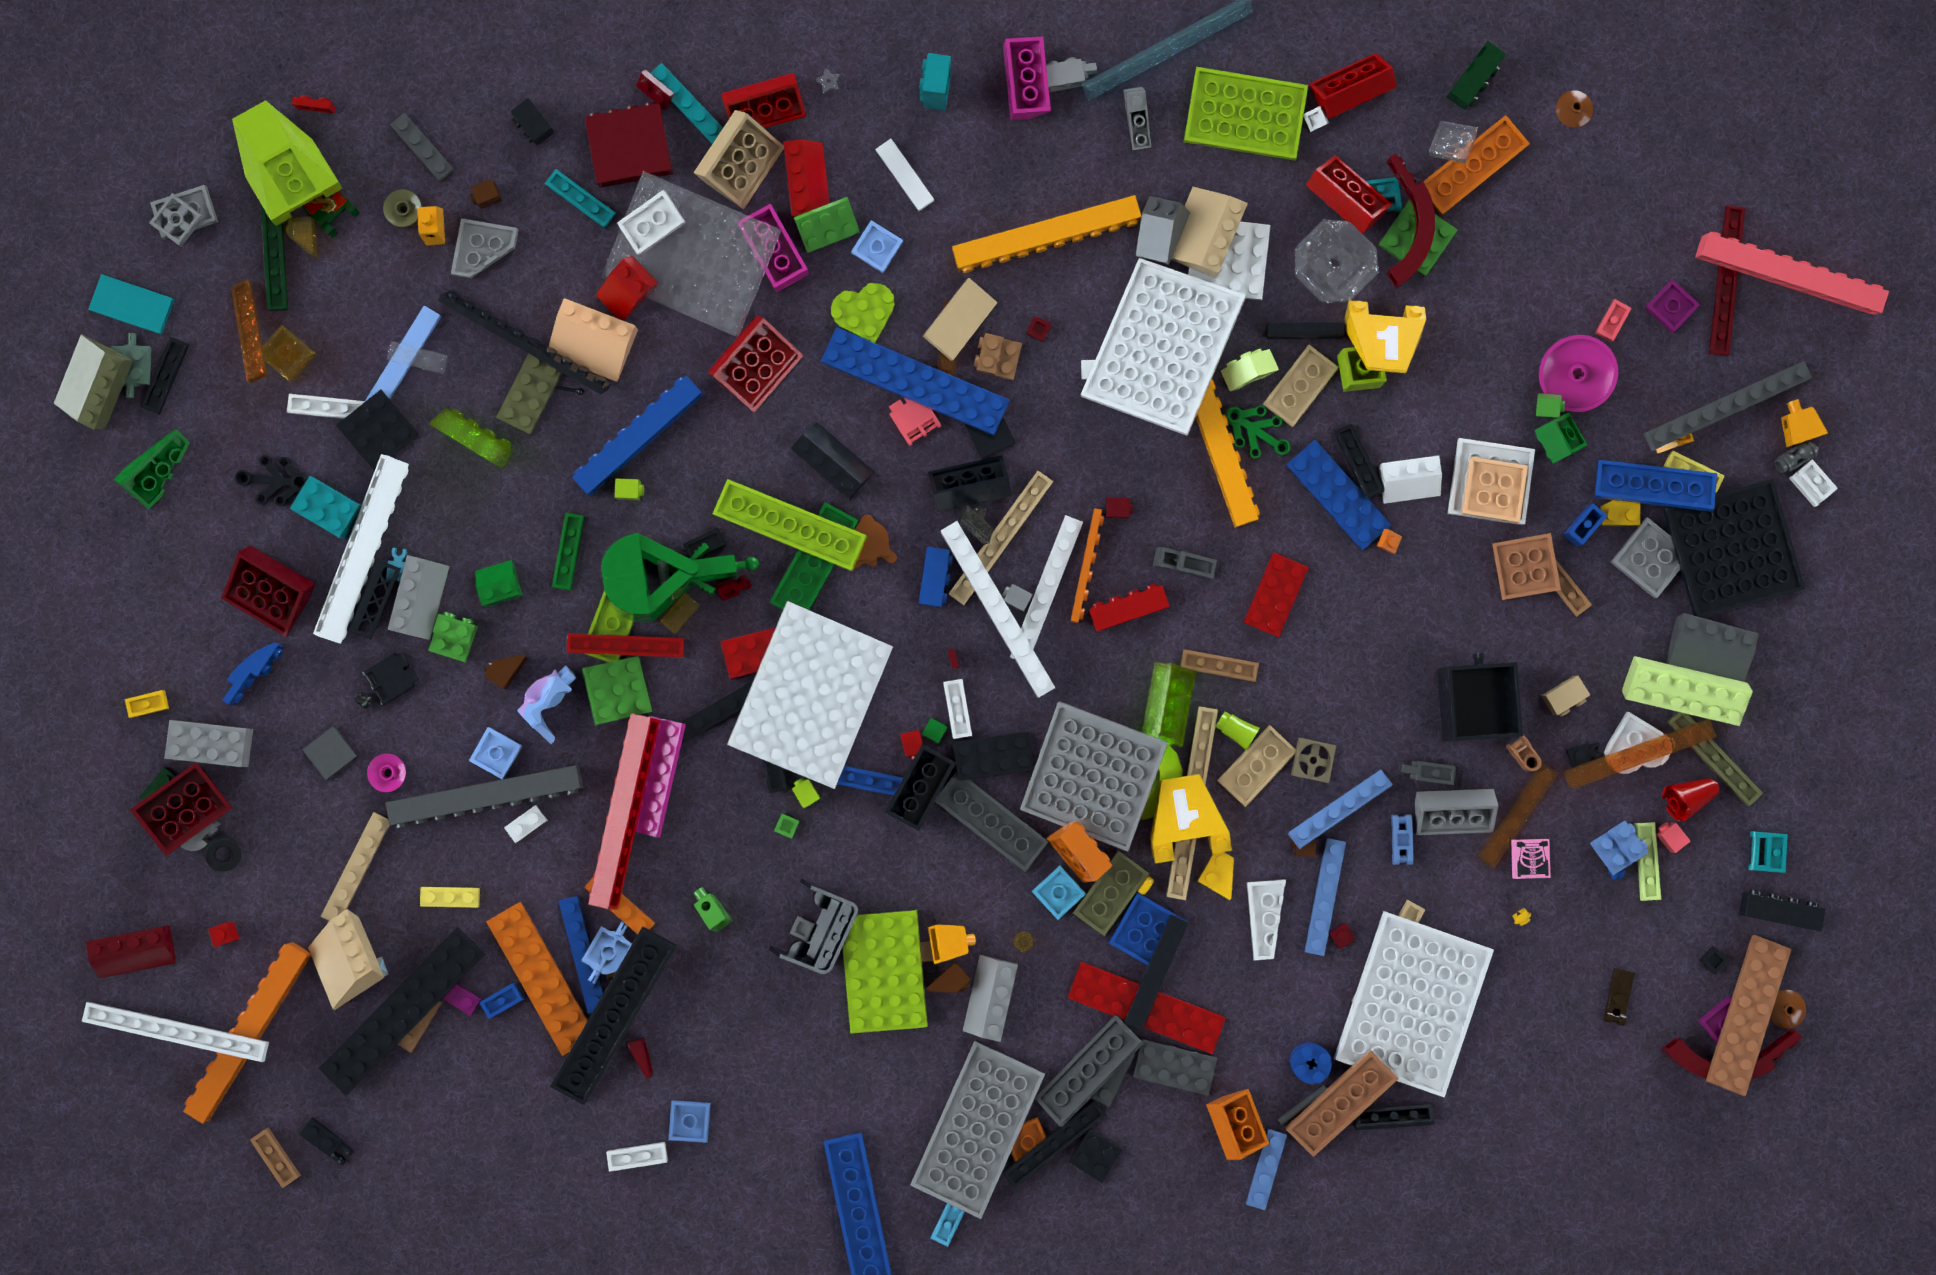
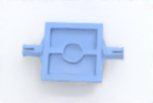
[581,922,632,984]

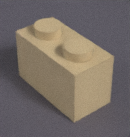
[1541,675,1590,717]

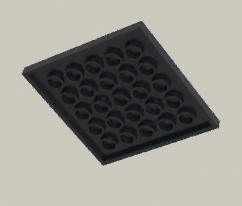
[1663,479,1806,618]

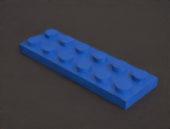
[1286,440,1391,550]
[1594,460,1717,512]

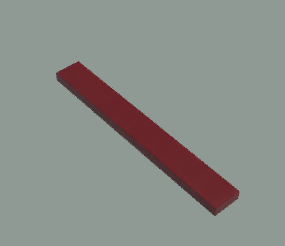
[1709,205,1746,357]

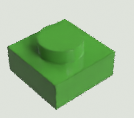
[774,813,800,839]

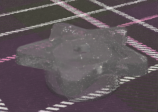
[816,69,840,93]

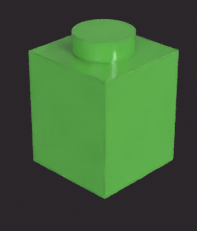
[1536,393,1565,418]

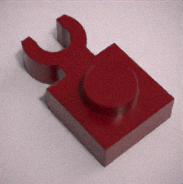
[715,574,752,601]

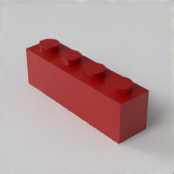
[1088,583,1170,632]

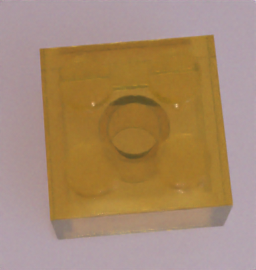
[256,325,317,382]

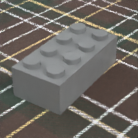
[164,720,253,767]

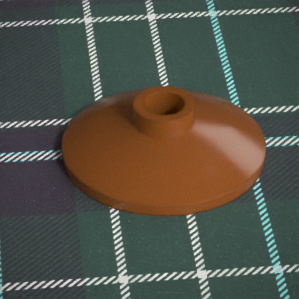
[1556,91,1593,128]
[1770,990,1806,1029]

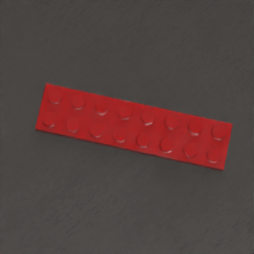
[1067,961,1226,1054]

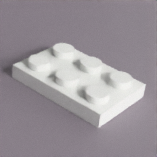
[617,190,686,256]

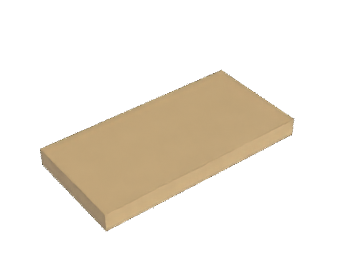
[923,278,998,361]
[1262,345,1339,428]
[1217,725,1296,807]

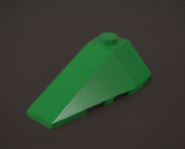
[113,429,190,510]

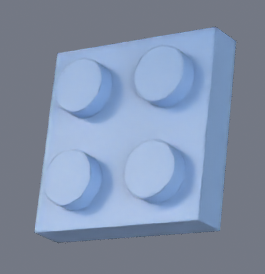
[851,220,903,273]
[469,727,523,779]

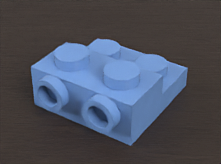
[1590,821,1649,875]

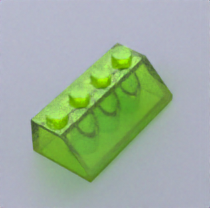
[429,408,515,469]
[1142,662,1196,747]

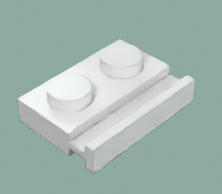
[1789,459,1838,507]

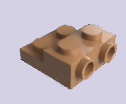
[974,333,1022,381]

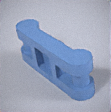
[1391,814,1413,865]

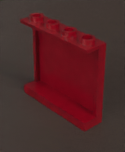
[584,102,674,188]

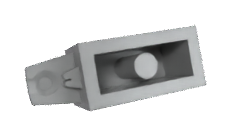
[1046,57,1097,92]

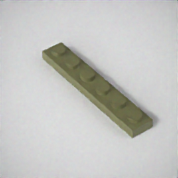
[1667,711,1763,807]

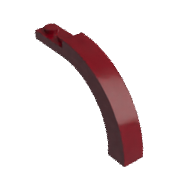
[1386,153,1435,289]
[1662,1029,1802,1080]

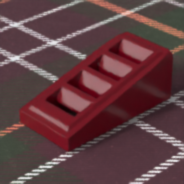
[627,1038,654,1079]

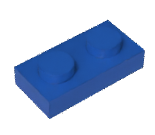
[479,982,524,1019]

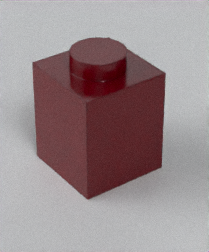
[1106,498,1133,519]

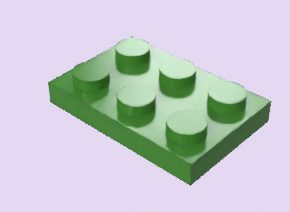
[794,197,860,253]

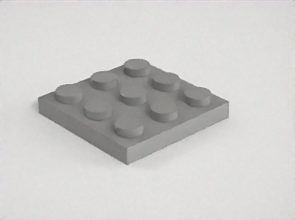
[1610,517,1680,598]

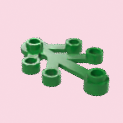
[1225,405,1290,459]

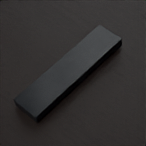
[141,337,189,415]
[1334,424,1384,500]

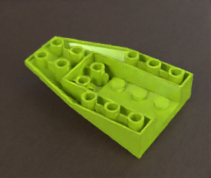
[232,100,343,226]

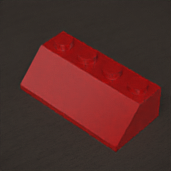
[1308,53,1397,119]
[721,73,806,128]
[783,139,830,221]
[1306,155,1392,234]

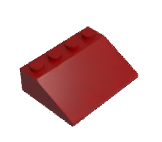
[708,315,804,412]

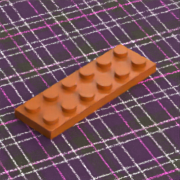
[1423,115,1530,216]

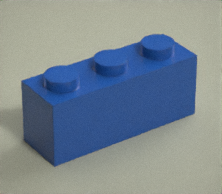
[919,547,953,608]

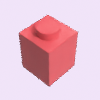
[1656,822,1691,853]

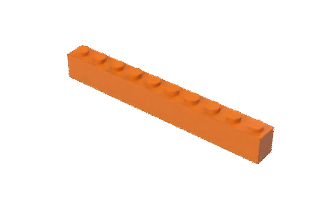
[183,942,311,1124]

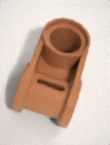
[1506,735,1541,772]

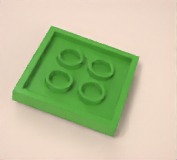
[1378,200,1458,277]
[581,656,652,725]

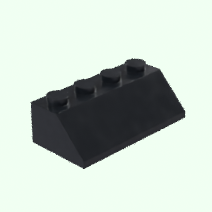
[791,423,875,500]
[928,455,1012,512]
[885,744,956,831]

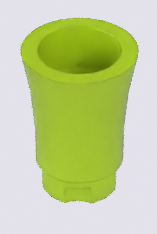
[1215,711,1260,750]

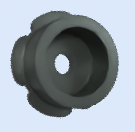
[354,692,372,710]

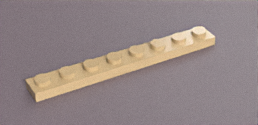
[948,471,1053,605]

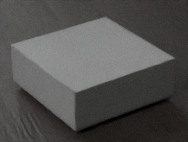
[789,916,815,941]

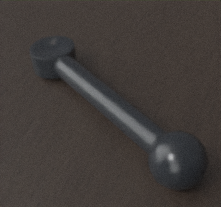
[555,386,584,395]

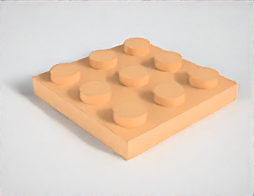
[1461,457,1528,523]

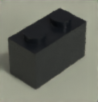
[510,98,555,146]

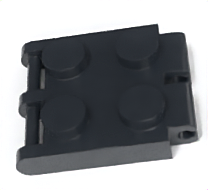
[362,653,419,706]

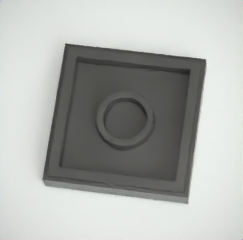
[303,726,358,780]

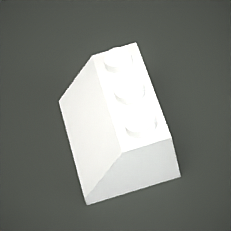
[1378,456,1442,504]

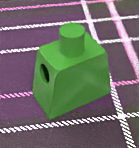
[693,887,733,932]

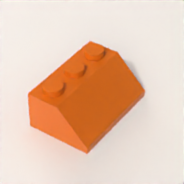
[1046,821,1113,883]
[1206,1089,1269,1160]

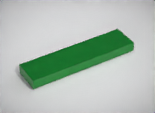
[552,512,585,591]

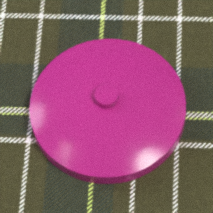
[1539,335,1618,412]

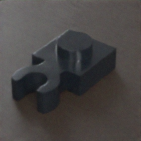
[1566,743,1603,768]

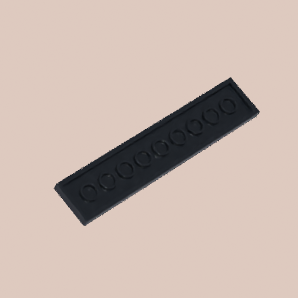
[550,926,677,1105]
[319,927,486,1096]

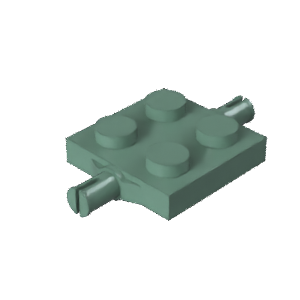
[111,333,151,398]

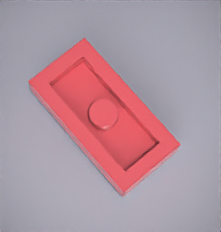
[1595,299,1632,342]

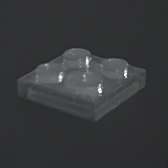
[1429,121,1478,163]

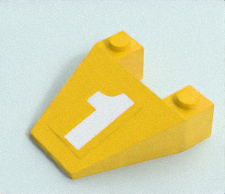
[1345,300,1426,373]
[1150,774,1232,864]

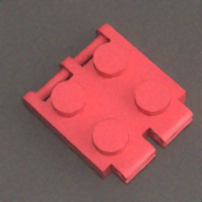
[889,398,941,446]

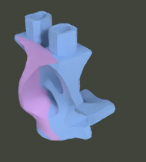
[517,665,576,744]

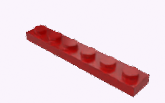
[566,633,684,658]

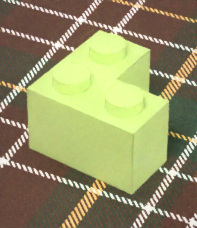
[1221,349,1279,391]

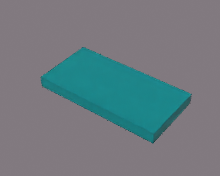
[88,274,175,335]

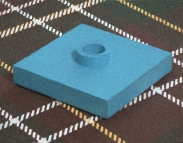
[1032,865,1086,920]

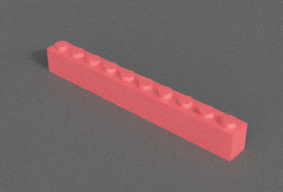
[1695,232,1889,315]

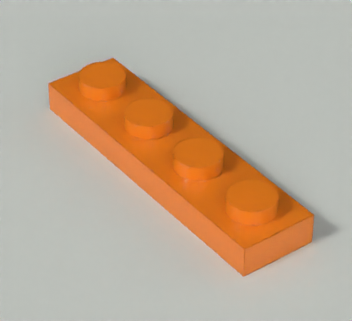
[584,878,655,934]

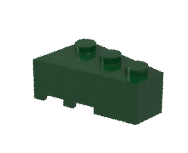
[1446,41,1506,110]

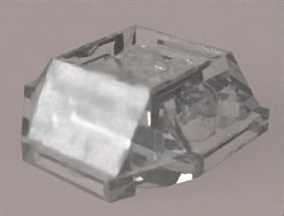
[1295,219,1378,303]

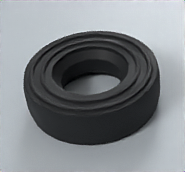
[205,836,242,872]

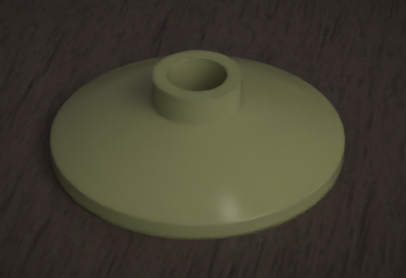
[383,189,422,227]

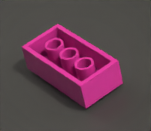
[737,204,809,293]

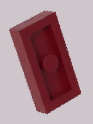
[636,70,674,110]

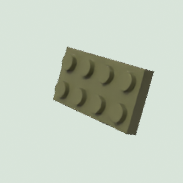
[496,353,562,435]
[1073,851,1150,936]

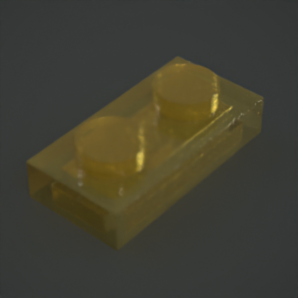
[660,593,701,634]

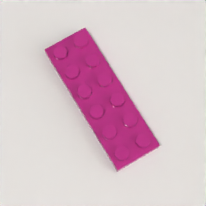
[636,716,686,837]

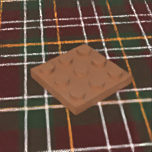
[1492,533,1561,600]

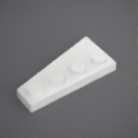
[1247,879,1286,960]

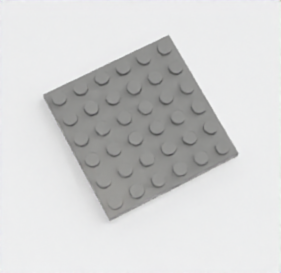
[1020,701,1168,851]

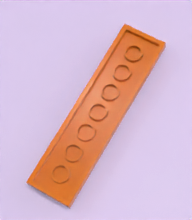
[486,902,588,1056]

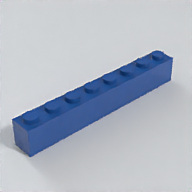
[572,375,703,496]

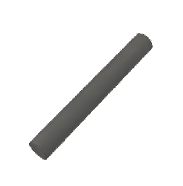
[1277,1085,1327,1125]

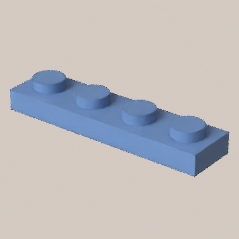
[1246,1129,1287,1210]

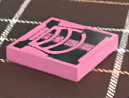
[1511,839,1551,879]

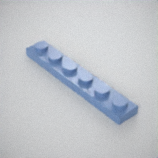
[1288,770,1393,849]
[1304,838,1346,956]

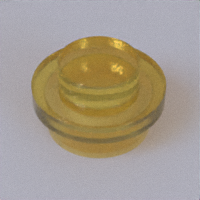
[1014,932,1033,951]

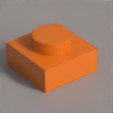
[1377,529,1402,554]

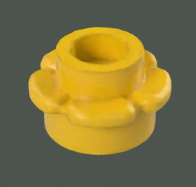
[1512,908,1531,926]

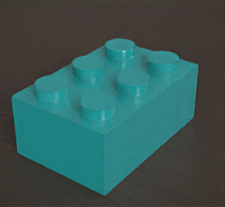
[919,53,951,111]
[290,476,362,540]

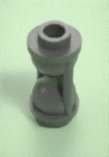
[1774,440,1819,474]

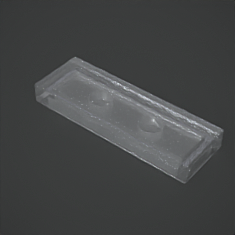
[386,341,449,374]

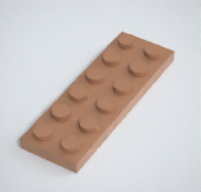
[1286,1049,1399,1157]

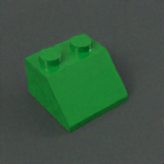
[1535,412,1587,463]
[475,560,523,608]

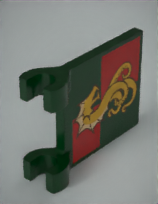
[302,191,360,238]

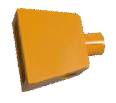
[417,206,445,246]
[1781,399,1828,447]
[928,925,976,964]

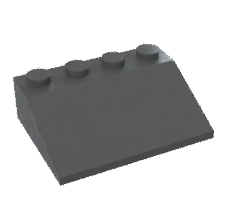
[1666,613,1759,682]

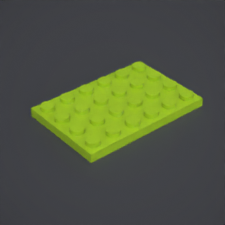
[1184,67,1308,161]
[843,910,928,1033]

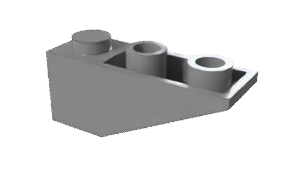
[1123,87,1151,150]

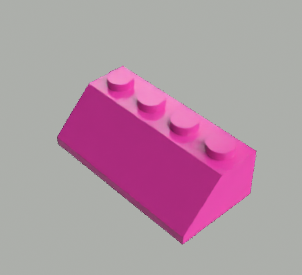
[1003,36,1051,120]

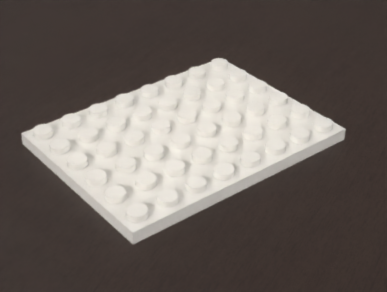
[1081,258,1246,436]
[727,601,893,789]
[1334,911,1494,1097]

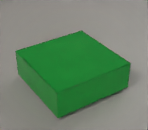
[922,718,947,744]

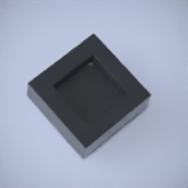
[1699,946,1729,974]

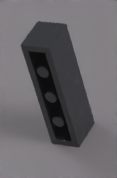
[1739,890,1826,932]

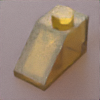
[286,217,318,258]

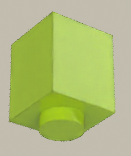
[615,479,644,501]
[792,777,821,809]

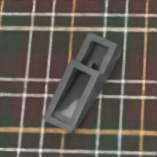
[1153,547,1217,579]

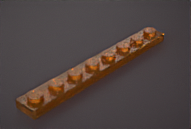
[1563,719,1717,789]

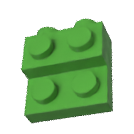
[428,612,478,662]

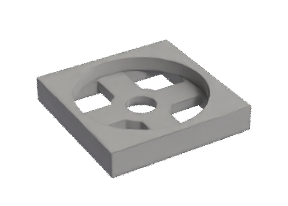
[149,193,204,247]

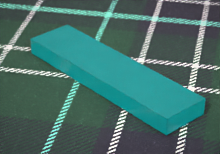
[545,169,617,229]

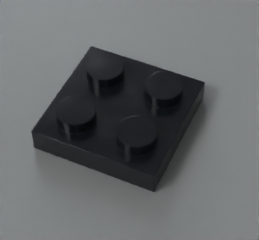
[1069,1129,1122,1183]

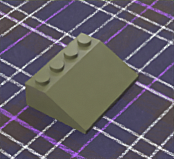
[54,334,133,430]

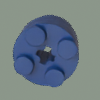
[1289,1042,1332,1084]

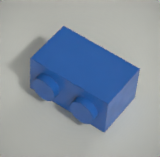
[1562,503,1608,547]

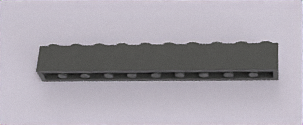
[386,765,583,828]

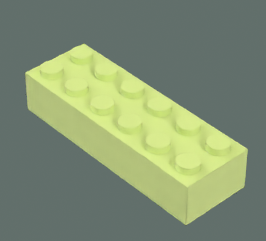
[1622,656,1753,726]

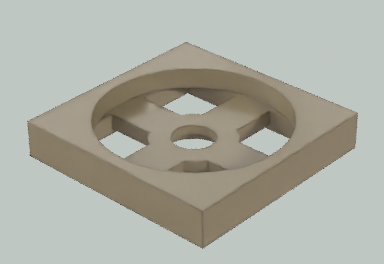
[1291,738,1336,783]

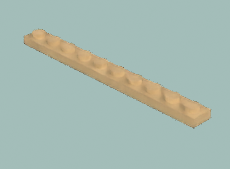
[1166,706,1218,900]

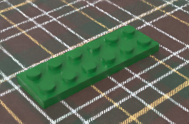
[770,502,859,611]

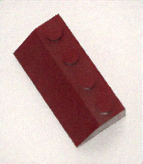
[85,925,177,978]

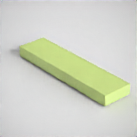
[1634,822,1661,901]

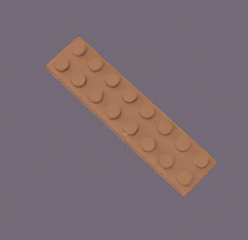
[1705,935,1791,1096]

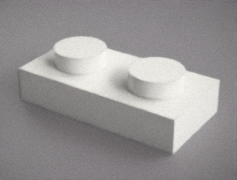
[504,805,548,843]

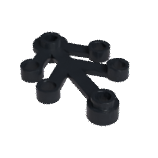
[235,455,309,506]

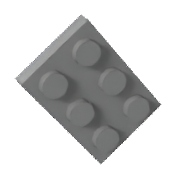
[150,185,218,240]

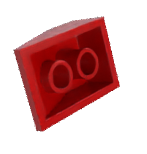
[596,256,659,321]

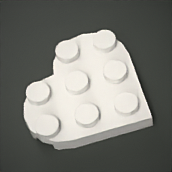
[1604,712,1671,774]

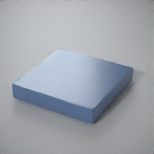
[669,1100,711,1143]

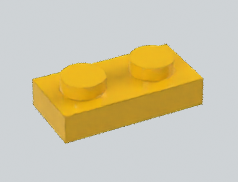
[125,690,169,718]

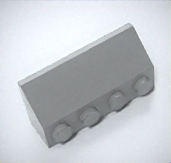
[388,555,450,640]
[1415,789,1499,835]
[963,955,1018,1042]

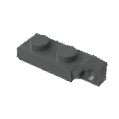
[1400,761,1456,785]

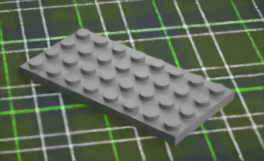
[910,1041,1045,1219]

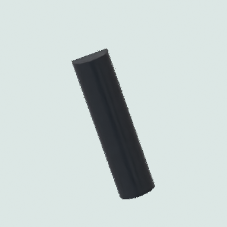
[1266,322,1344,339]
[1354,1104,1435,1131]

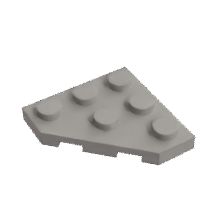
[451,218,519,279]

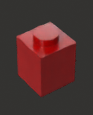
[900,730,923,760]
[208,921,240,948]

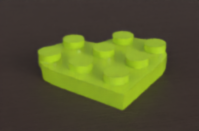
[831,283,895,343]

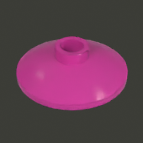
[367,754,406,792]

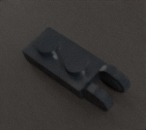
[299,1117,354,1165]

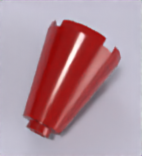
[1662,778,1719,822]

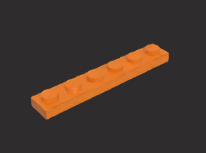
[1070,508,1104,623]

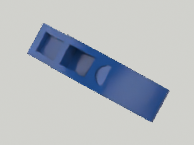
[222,642,284,705]

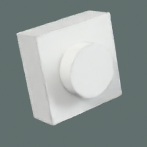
[1303,106,1329,132]

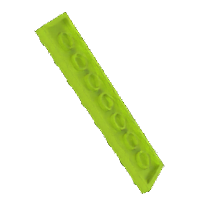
[712,479,867,571]

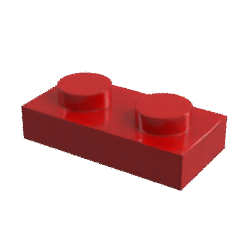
[292,95,335,114]

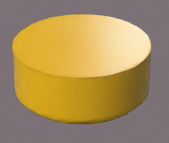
[1137,875,1154,895]

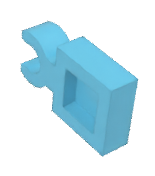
[386,548,408,581]

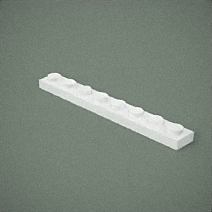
[1010,515,1083,659]

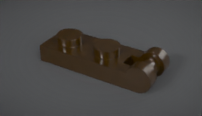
[1603,968,1635,1026]

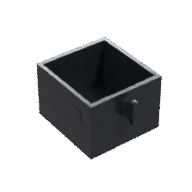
[1437,653,1523,741]

